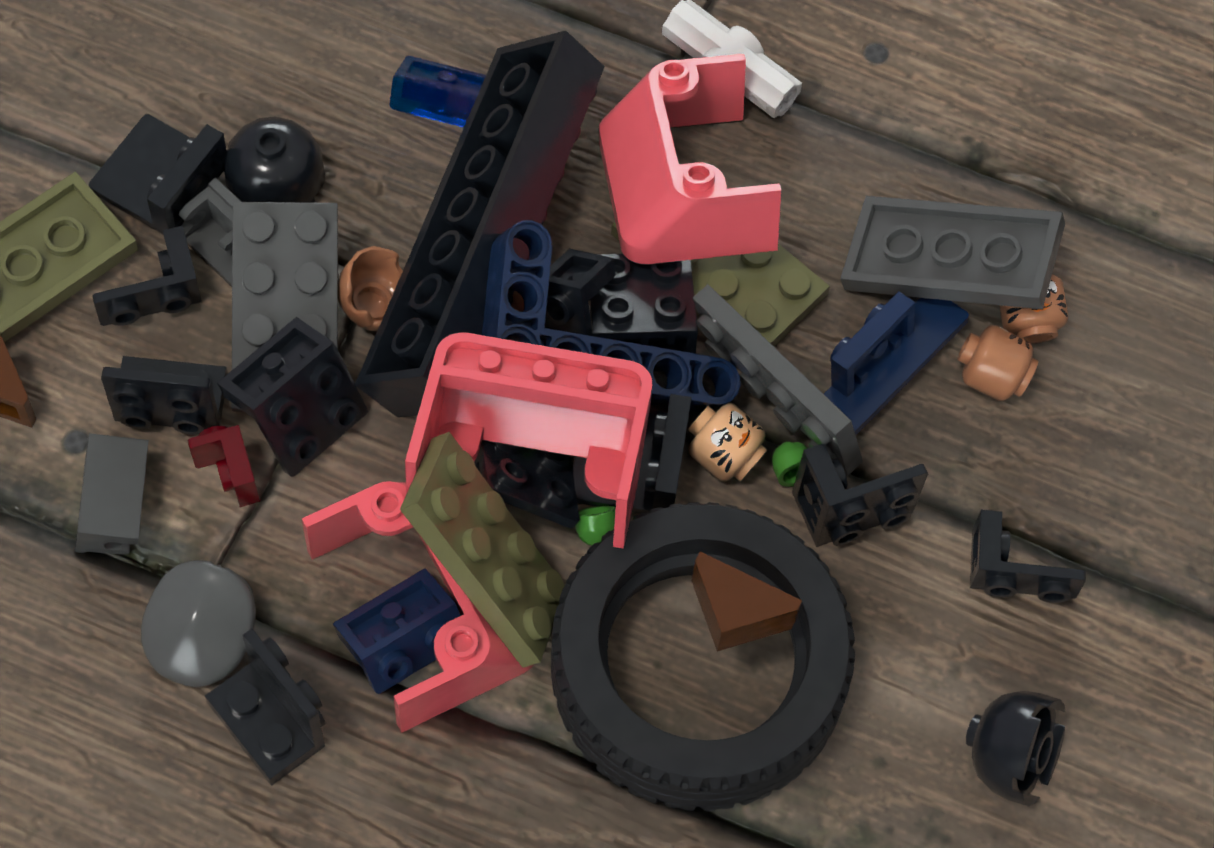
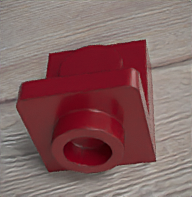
[187,425,260,507]

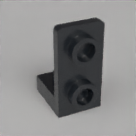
[92,225,202,326]
[544,248,616,336]
[970,509,1086,603]

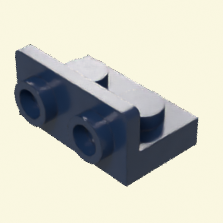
[333,568,460,694]

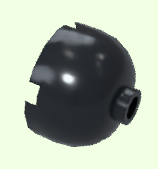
[224,116,325,203]
[966,691,1066,806]

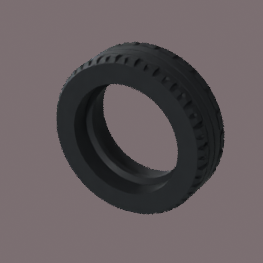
[551,502,855,811]

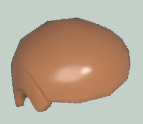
[338,246,403,331]

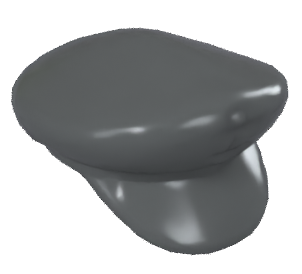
[141,560,256,687]

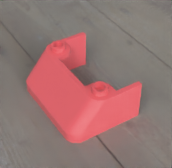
[599,54,781,264]
[405,333,652,549]
[302,481,533,733]

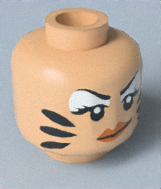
[688,403,767,481]

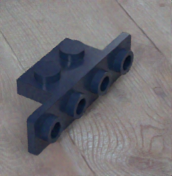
[824,291,969,435]

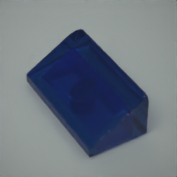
[390,55,486,127]

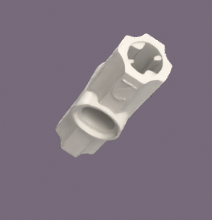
[662,0,802,118]

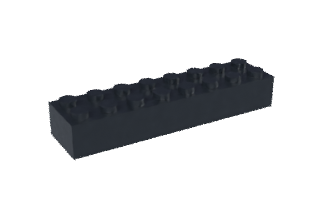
[355,30,605,417]

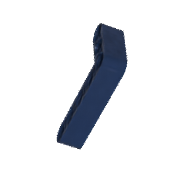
[482,220,740,412]

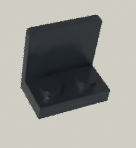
[89,114,227,234]
[590,254,698,371]
[217,317,368,477]
[101,356,228,435]
[572,394,692,513]
[474,440,580,529]
[792,443,928,547]
[205,628,326,786]

